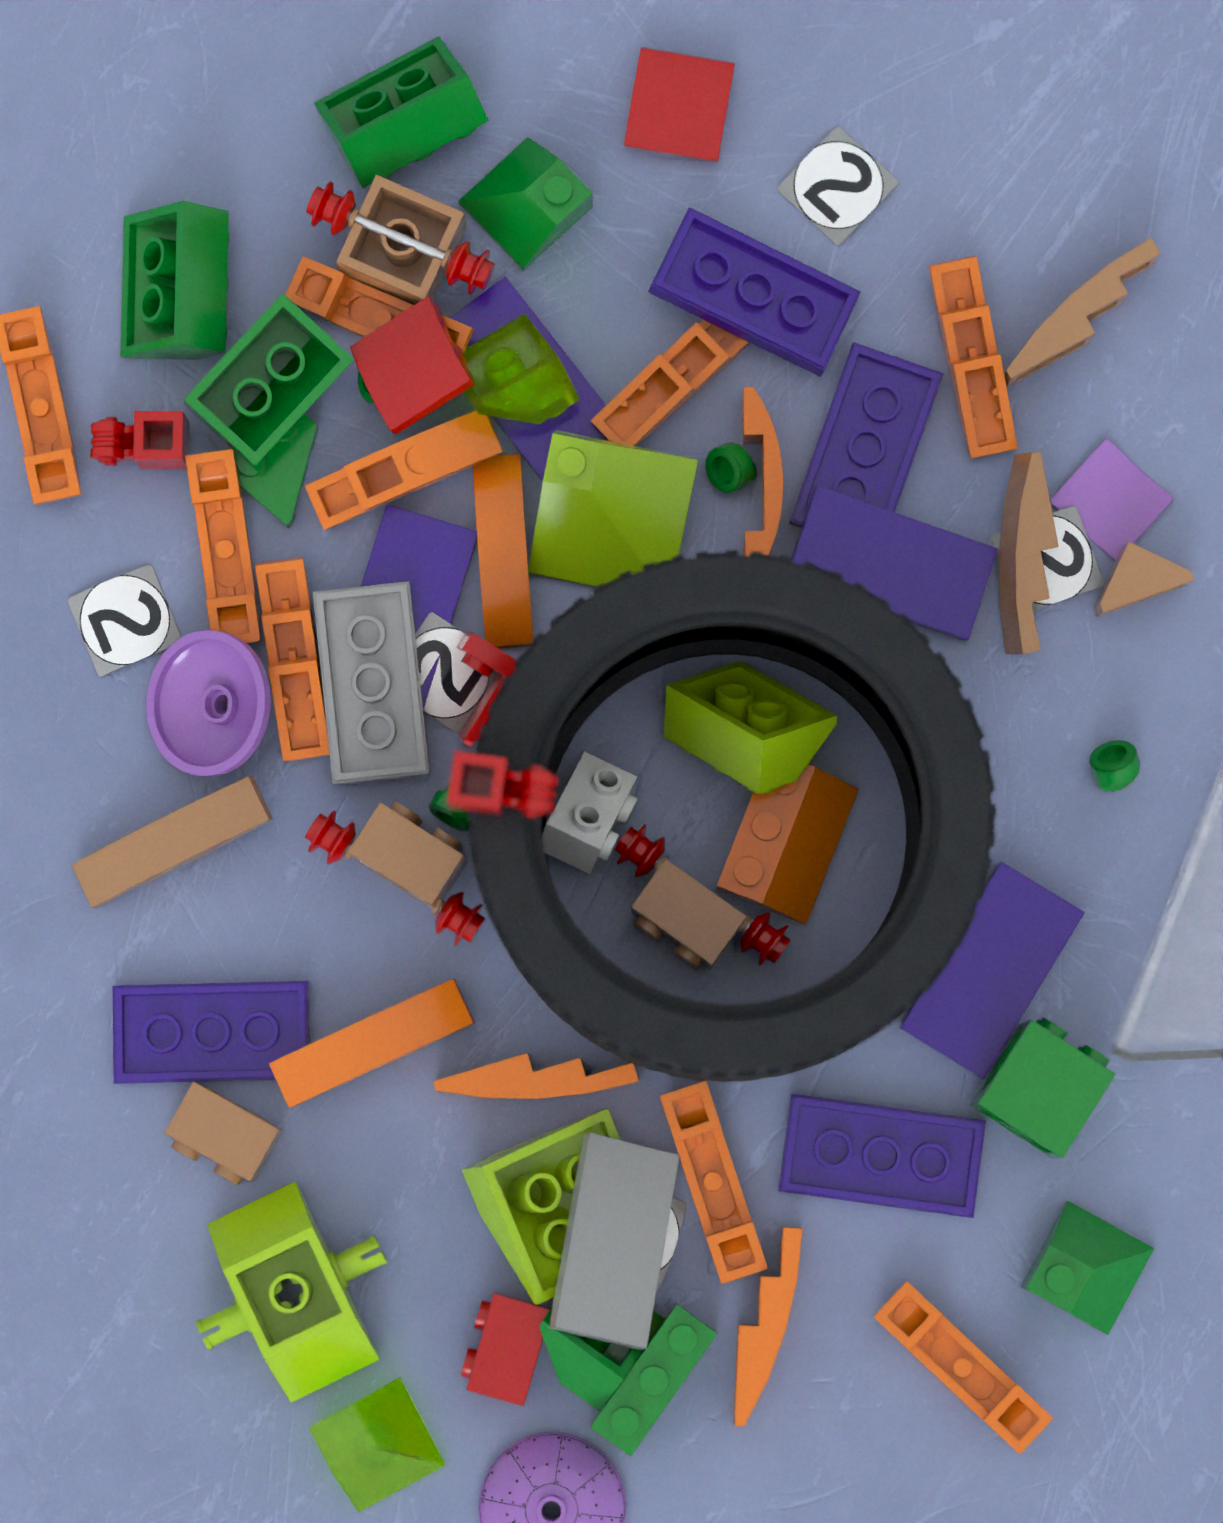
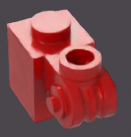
[90,411,190,470]
[447,751,559,819]

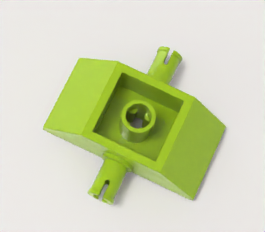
[196,1181,388,1403]

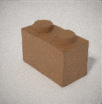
[165,1081,283,1185]

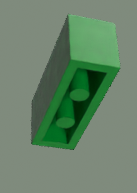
[590,1302,717,1457]

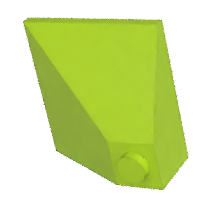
[528,430,698,587]
[461,1108,621,1305]

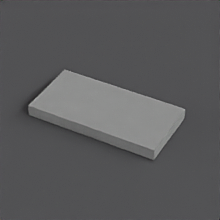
[313,581,430,785]
[549,1132,680,1350]

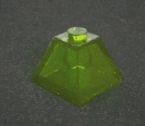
[463,313,580,424]
[309,1377,446,1512]

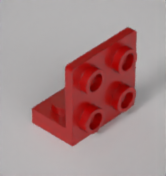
[456,631,516,747]

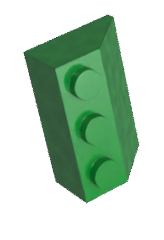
[314,36,489,188]
[120,201,230,359]
[183,293,354,466]

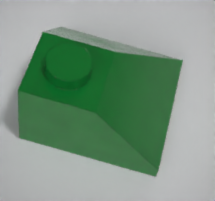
[458,137,593,271]
[1021,1201,1154,1335]
[539,1306,665,1412]

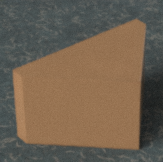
[1093,542,1194,617]

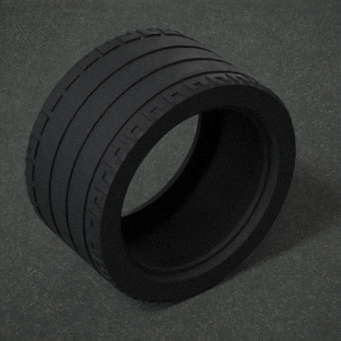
[468,550,996,1082]

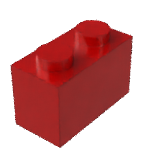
[460,1292,551,1406]

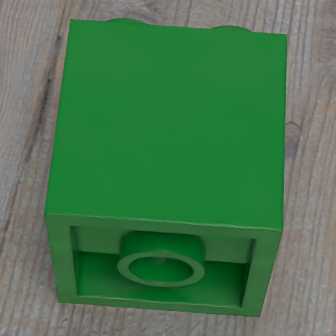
[970,1018,1116,1158]

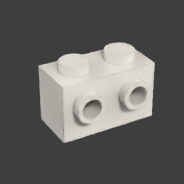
[542,751,638,874]

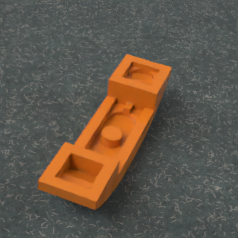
[285,256,474,354]
[0,306,82,505]
[742,387,783,556]
[185,449,261,643]
[473,454,534,648]
[659,1080,768,1284]
[874,1281,1053,1455]

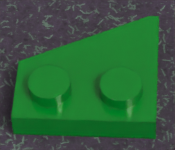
[232,414,319,528]

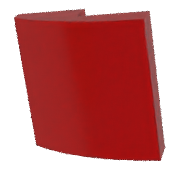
[624,47,735,162]
[350,296,475,435]

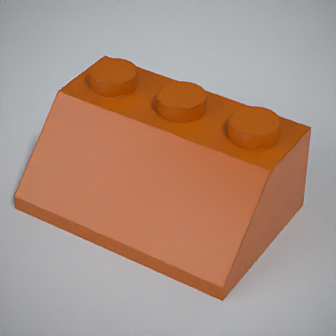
[715,764,859,925]

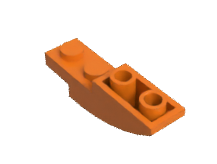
[305,408,504,530]

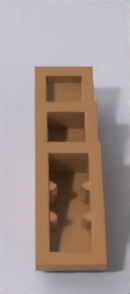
[1004,237,1161,387]
[999,451,1059,654]
[71,776,273,908]

